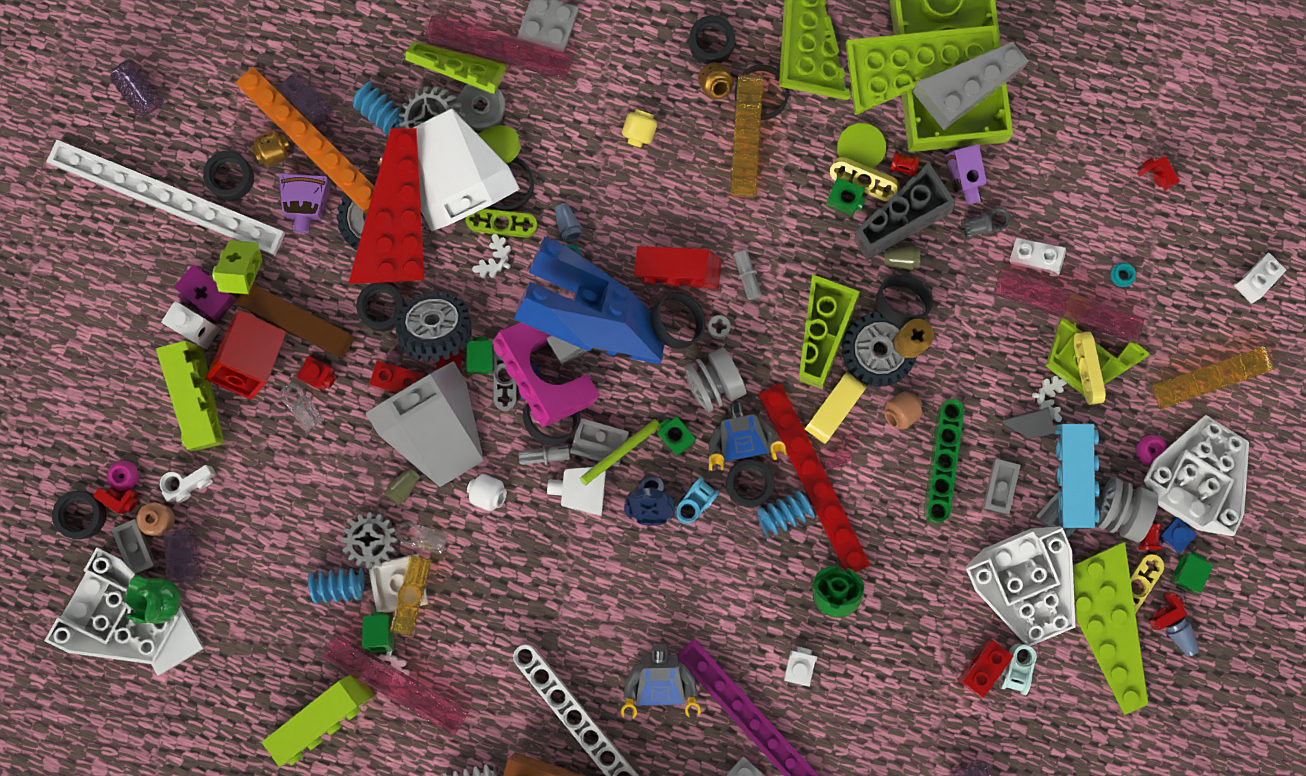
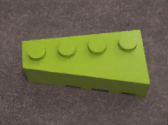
[799,274,860,390]
[156,341,225,451]
[261,671,375,768]

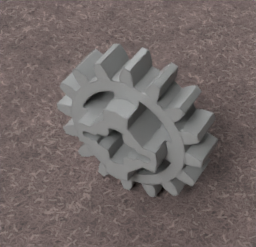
[341,512,399,569]

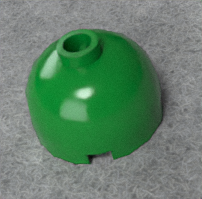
[812,566,864,618]

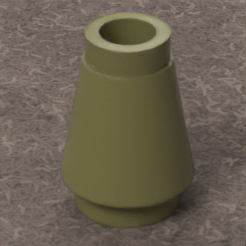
[885,246,920,270]
[383,467,421,506]

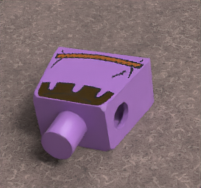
[944,144,987,205]
[279,174,332,233]

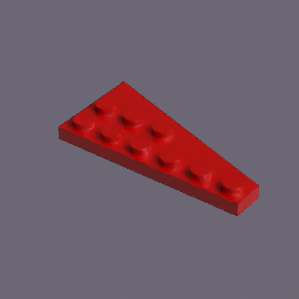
[348,128,424,284]

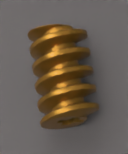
[894,319,934,358]

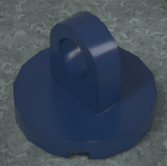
[624,476,675,526]

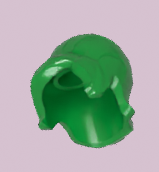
[125,574,182,624]

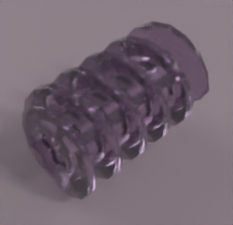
[110,60,164,116]

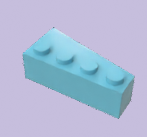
[1055,424,1099,528]

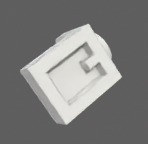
[784,646,817,687]

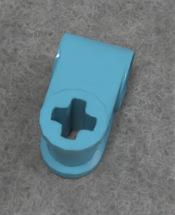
[676,476,720,524]

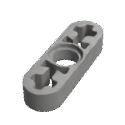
[494,350,517,412]

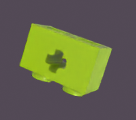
[212,240,262,294]

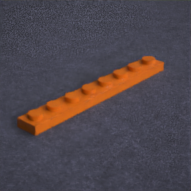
[235,67,375,215]

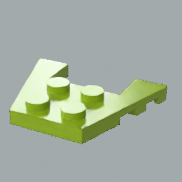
[1045,293,1150,397]

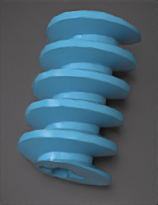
[353,81,404,135]
[757,491,815,539]
[308,567,365,604]

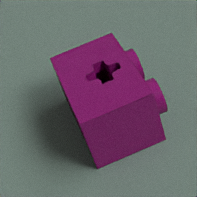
[174,264,237,322]

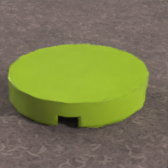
[837,123,886,172]
[478,125,521,164]

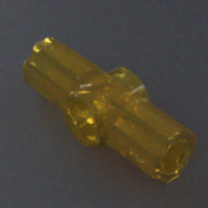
[390,555,432,636]

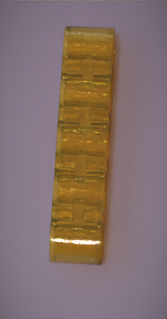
[731,75,763,198]
[1151,346,1275,410]

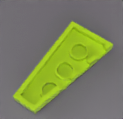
[405,41,507,94]

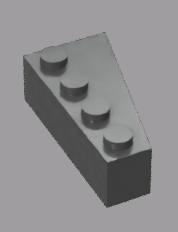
[854,163,956,260]

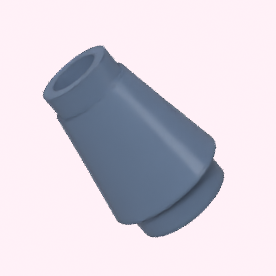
[555,203,583,242]
[1166,617,1200,657]

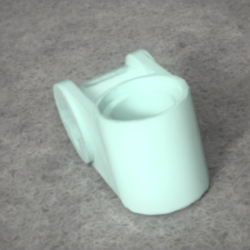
[999,643,1037,695]

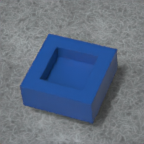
[1159,517,1197,553]

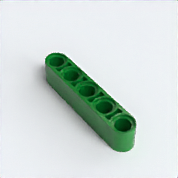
[924,399,964,523]

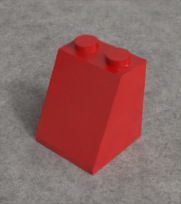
[204,310,286,400]

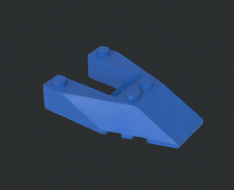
[514,237,668,364]

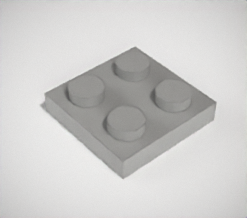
[517,0,579,54]

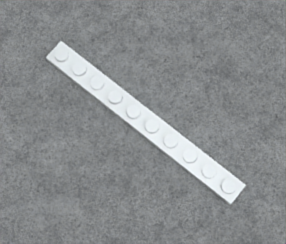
[46,140,285,256]

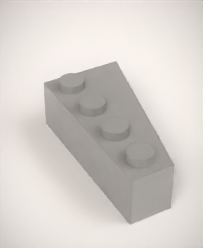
[913,42,1029,130]

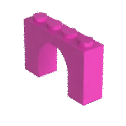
[492,323,600,428]

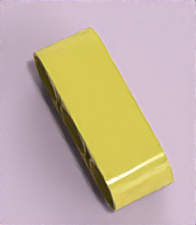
[805,371,867,444]

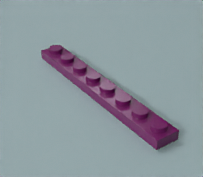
[676,638,819,776]

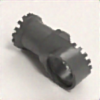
[961,207,1011,240]

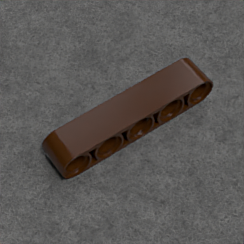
[235,284,355,360]

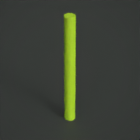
[580,419,659,486]

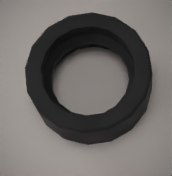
[689,15,736,64]
[203,151,254,201]
[356,282,405,332]
[726,459,775,508]
[52,490,107,540]

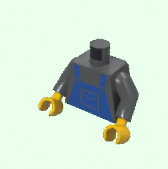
[708,402,787,471]
[620,644,701,719]

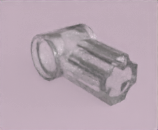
[280,384,325,433]
[396,522,449,555]

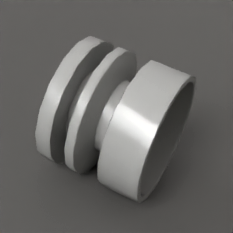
[684,347,747,413]
[1095,478,1158,542]

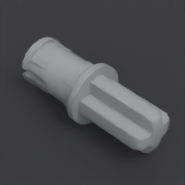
[733,250,761,300]
[519,444,570,465]

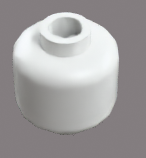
[467,474,507,511]

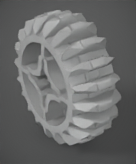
[399,86,466,128]

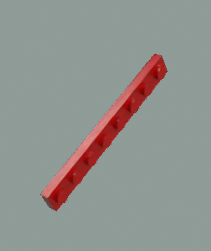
[758,383,870,572]

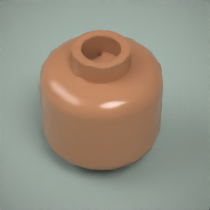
[884,392,923,429]
[136,502,175,536]

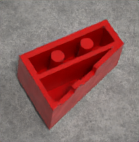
[634,246,722,290]

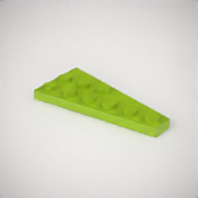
[779,0,851,100]
[846,25,1000,115]
[1073,541,1148,715]

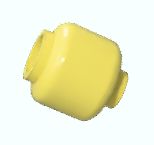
[622,109,657,147]

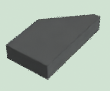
[1002,407,1056,439]

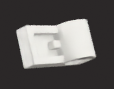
[1010,238,1066,276]
[1233,252,1286,304]
[160,465,217,503]

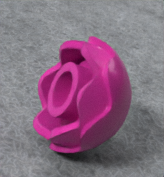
[1136,435,1168,466]
[107,461,140,492]

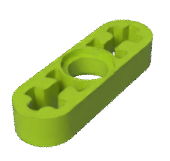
[465,209,538,238]

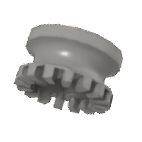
[708,315,731,339]

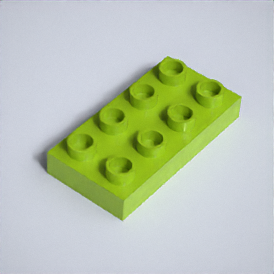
[889,0,1013,152]

